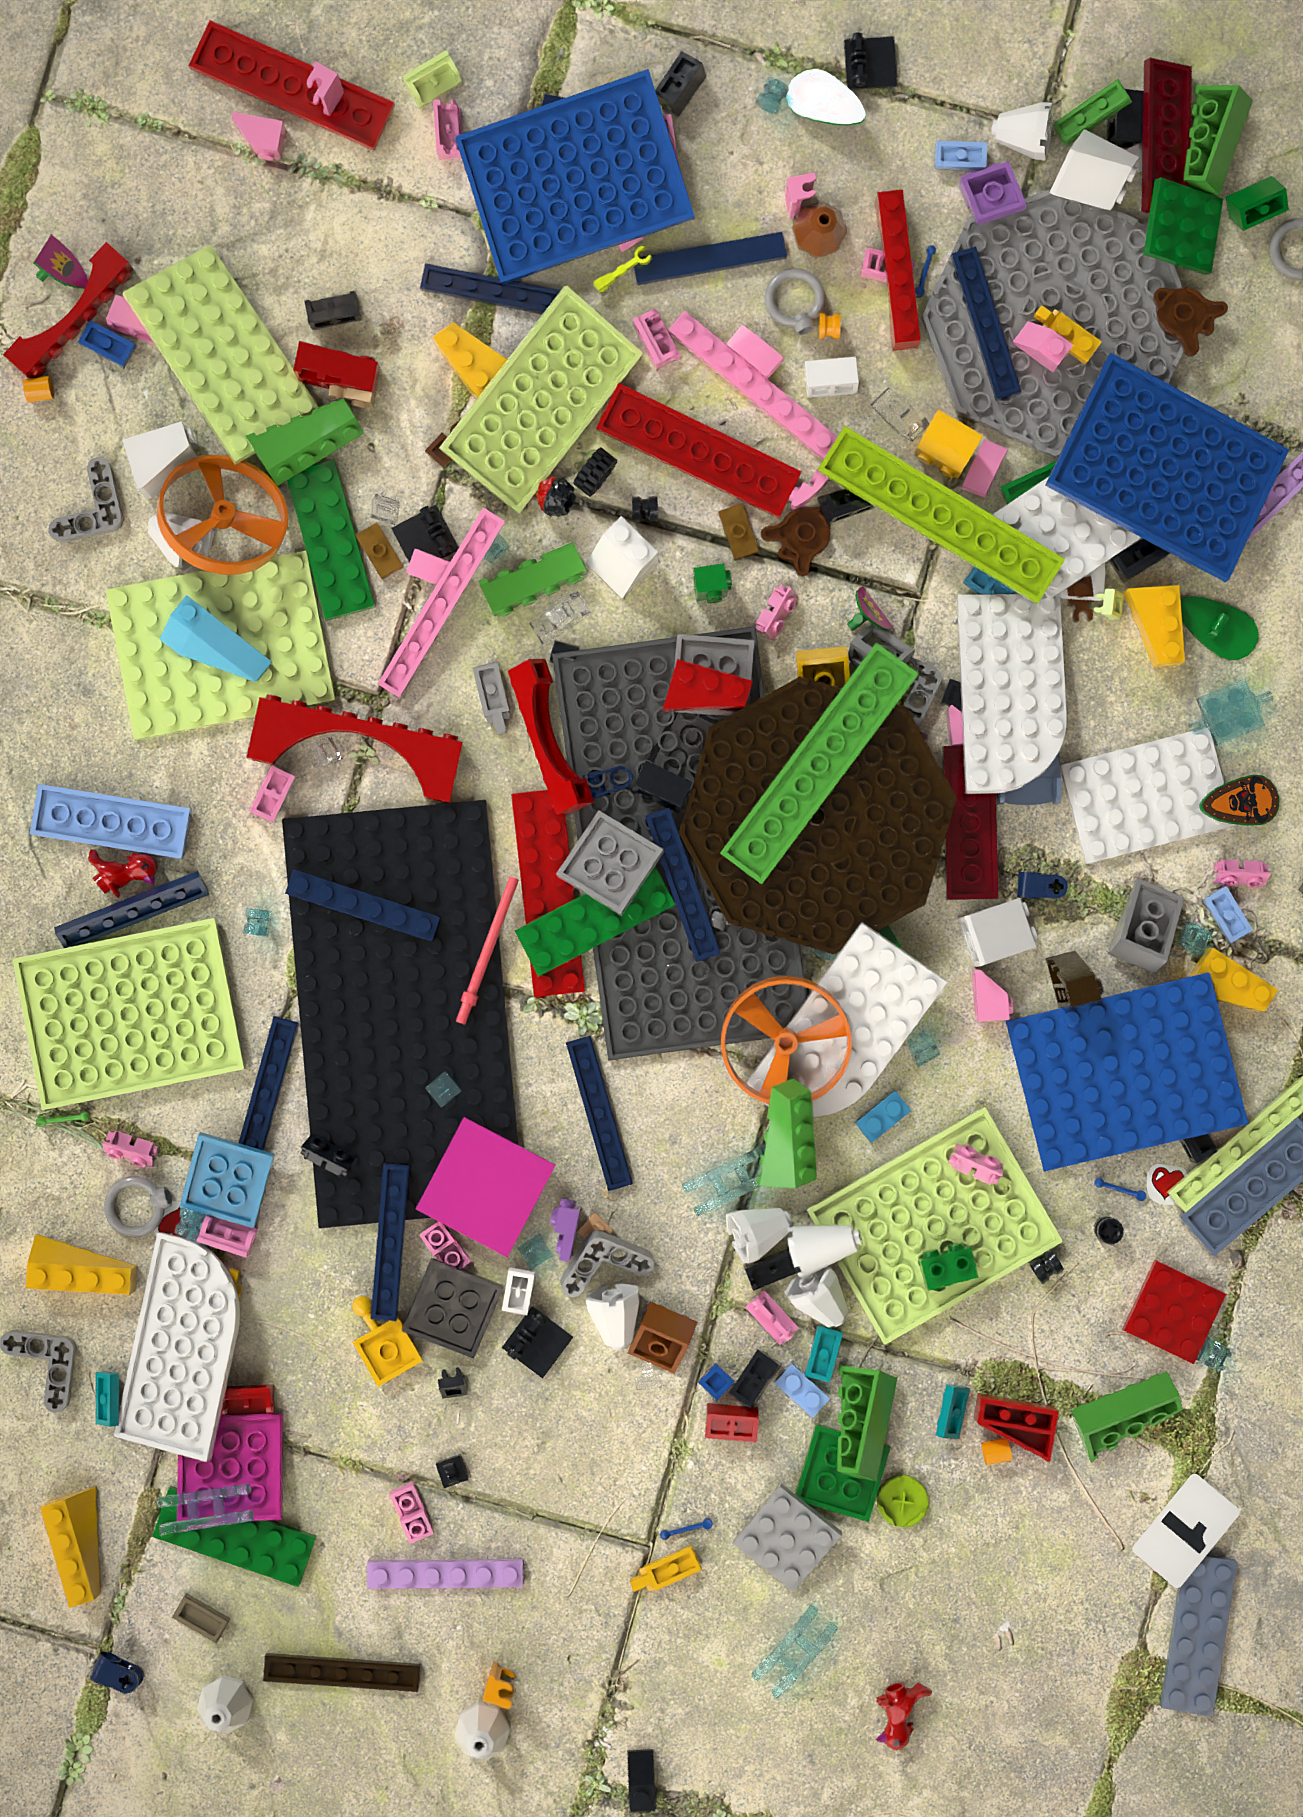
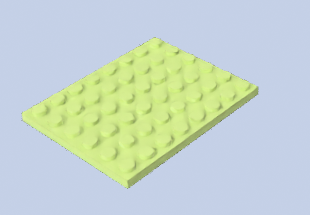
[106,551,336,740]
[13,918,246,1110]
[806,1107,1063,1345]

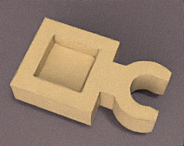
[328,385,375,410]

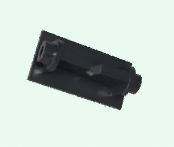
[300,1133,357,1177]

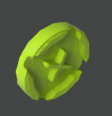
[877,1474,929,1528]

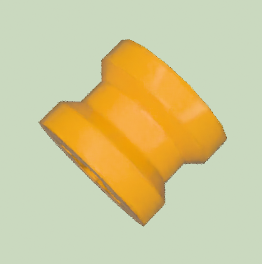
[818,313,841,339]

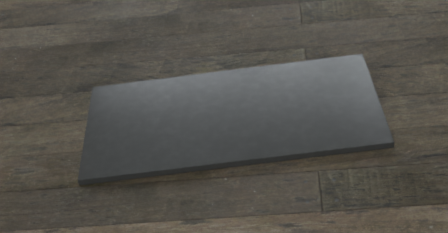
[552,626,807,1061]

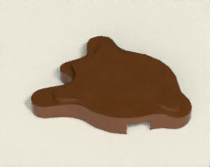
[1153,287,1228,357]
[761,507,831,577]

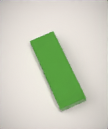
[1053,79,1132,147]

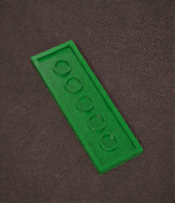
[287,460,376,621]
[515,867,675,977]
[152,1486,317,1587]

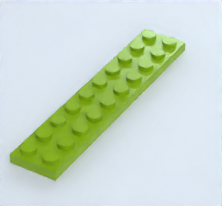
[817,426,1066,605]

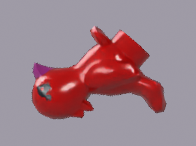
[88,849,158,898]
[875,1683,932,1750]

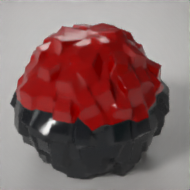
[536,476,576,517]

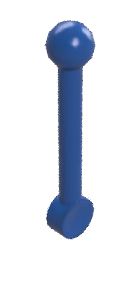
[915,245,936,298]
[1094,1178,1146,1201]
[660,1518,713,1540]

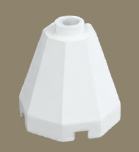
[992,102,1053,160]
[148,512,214,574]
[726,1208,792,1263]
[785,1266,849,1327]
[586,1283,639,1350]
[197,1675,254,1734]
[454,1702,511,1761]

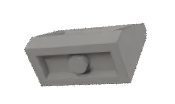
[848,624,915,667]

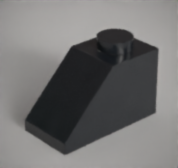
[627,1749,656,1813]

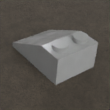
[1108,878,1184,974]

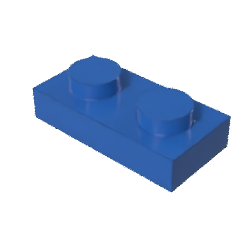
[78,320,137,368]

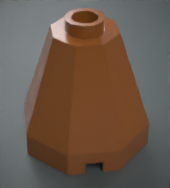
[792,201,847,258]

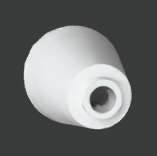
[788,1225,862,1278]

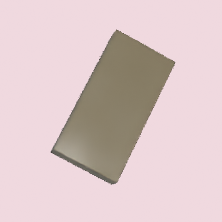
[172,1593,231,1643]

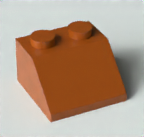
[627,1301,697,1374]

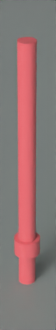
[456,876,519,1025]

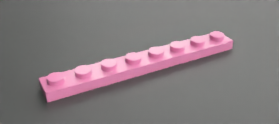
[668,311,837,460]
[378,508,506,697]

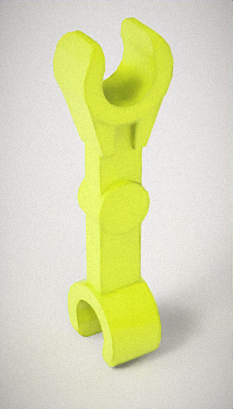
[593,246,652,293]

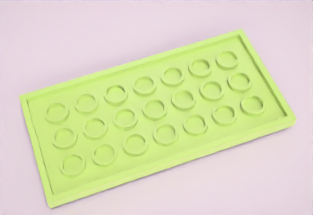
[123,244,319,465]
[439,286,643,514]

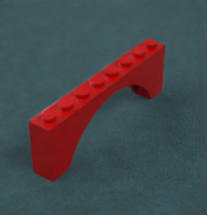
[246,694,463,803]

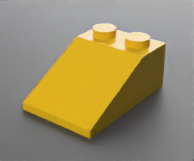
[914,409,983,479]
[795,646,850,688]

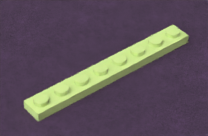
[1167,1076,1303,1212]

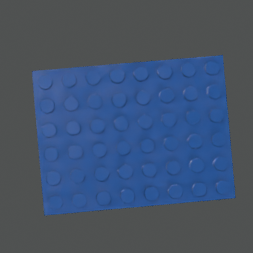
[455,69,695,285]
[1045,353,1289,583]
[1006,972,1249,1172]

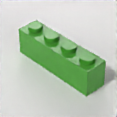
[1184,85,1253,195]
[246,399,364,486]
[478,542,587,618]
[757,1078,817,1188]
[837,1365,898,1481]
[1071,1372,1183,1462]

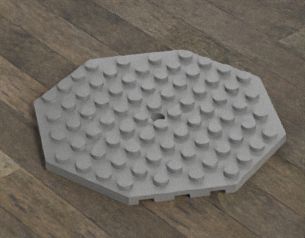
[921,189,1184,458]

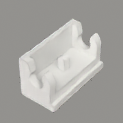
[804,357,859,398]

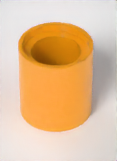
[23,376,54,403]
[981,1438,1012,1466]

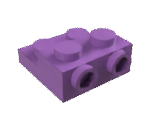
[959,161,1026,226]
[550,1198,581,1262]

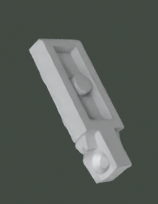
[473,662,510,735]

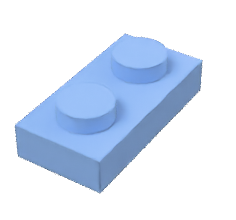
[935,141,987,171]
[1202,886,1253,944]
[774,1363,830,1418]

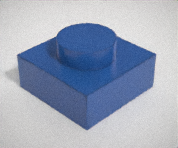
[698,1363,735,1400]

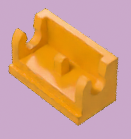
[482,1662,516,1710]

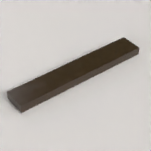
[263,1653,421,1692]

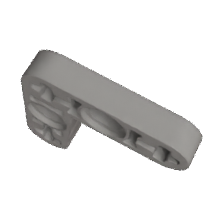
[49,457,124,543]
[881,645,942,729]
[560,1231,654,1297]
[0,1330,76,1413]

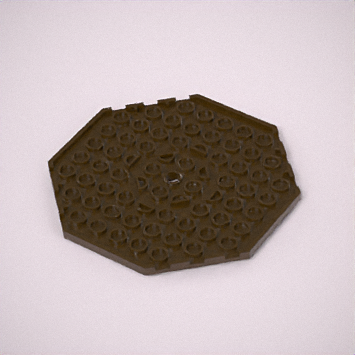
[679,677,957,954]

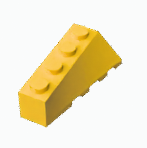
[25,1234,137,1295]
[40,1486,101,1608]

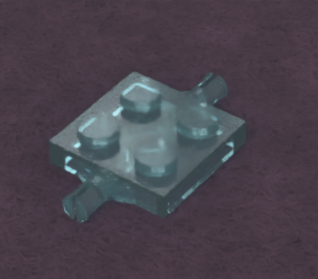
[1188,679,1273,746]

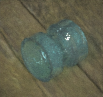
[756,77,789,114]
[243,908,272,937]
[174,1207,206,1239]

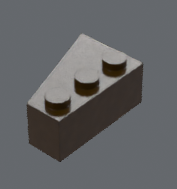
[1045,951,1104,1008]

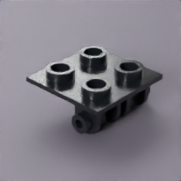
[844,32,898,90]
[391,505,459,563]
[501,1306,573,1379]

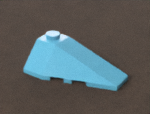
[160,595,273,682]

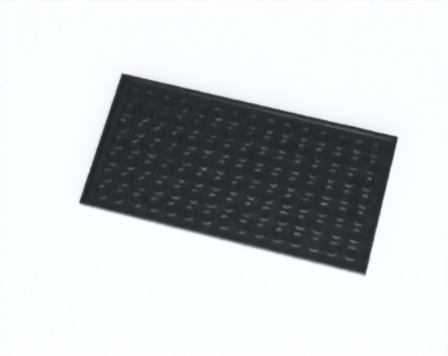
[282,800,518,1229]

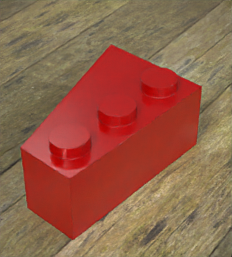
[293,341,381,398]
[662,659,752,712]
[973,1393,1059,1463]

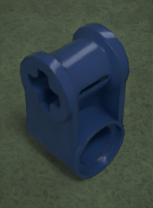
[583,766,632,799]
[1017,872,1068,899]
[90,1651,144,1694]

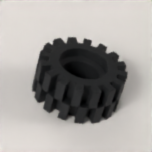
[573,447,618,497]

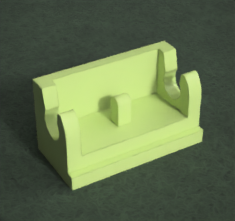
[403,50,463,109]

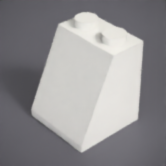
[1049,129,1139,211]
[123,421,200,499]
[586,516,658,599]
[958,898,1038,967]

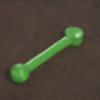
[36,1111,90,1127]

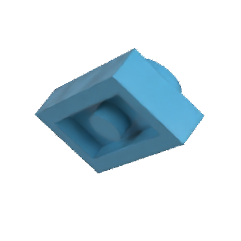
[855,1090,911,1143]

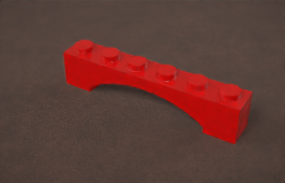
[875,189,921,351]
[3,242,134,379]
[508,658,594,815]

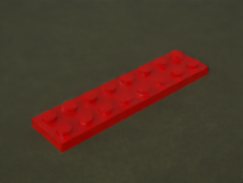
[188,20,395,151]
[596,383,802,519]
[511,790,585,997]

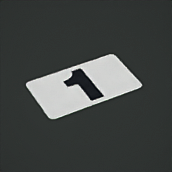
[1132,1474,1240,1588]

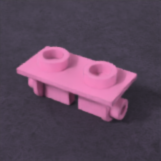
[755,585,798,641]
[1213,859,1271,888]
[102,1130,159,1167]
[948,1143,1004,1185]
[745,1290,799,1345]

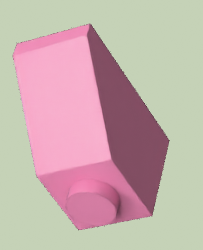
[232,112,286,161]
[1012,321,1073,373]
[972,970,1013,1022]

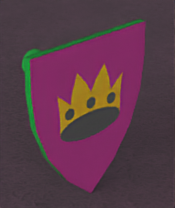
[33,234,88,289]
[847,586,893,631]

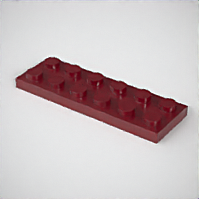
[1141,58,1192,213]
[942,746,999,900]

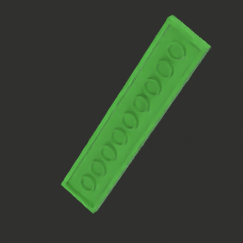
[720,642,919,884]

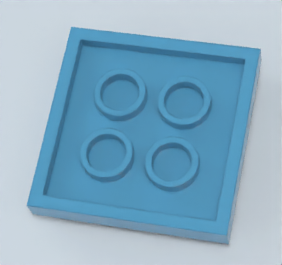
[180,1132,275,1228]

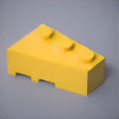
[432,322,507,399]
[1123,585,1185,668]
[1188,948,1278,1012]

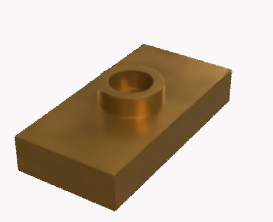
[718,503,759,561]
[355,522,404,580]

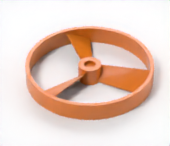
[157,455,288,575]
[721,976,852,1104]

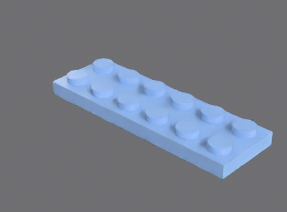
[30,784,192,859]

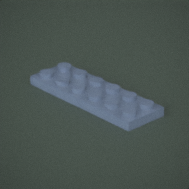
[1179,1117,1303,1256]
[1160,1555,1237,1717]

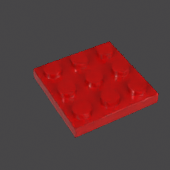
[1122,1260,1227,1364]

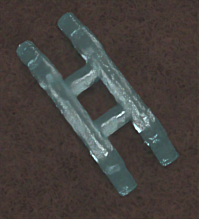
[682,1144,766,1216]
[156,1483,254,1535]
[751,1605,838,1698]

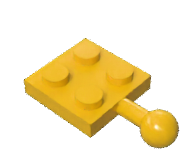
[352,1295,424,1387]

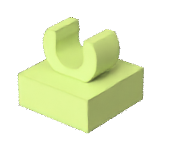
[1093,589,1124,619]

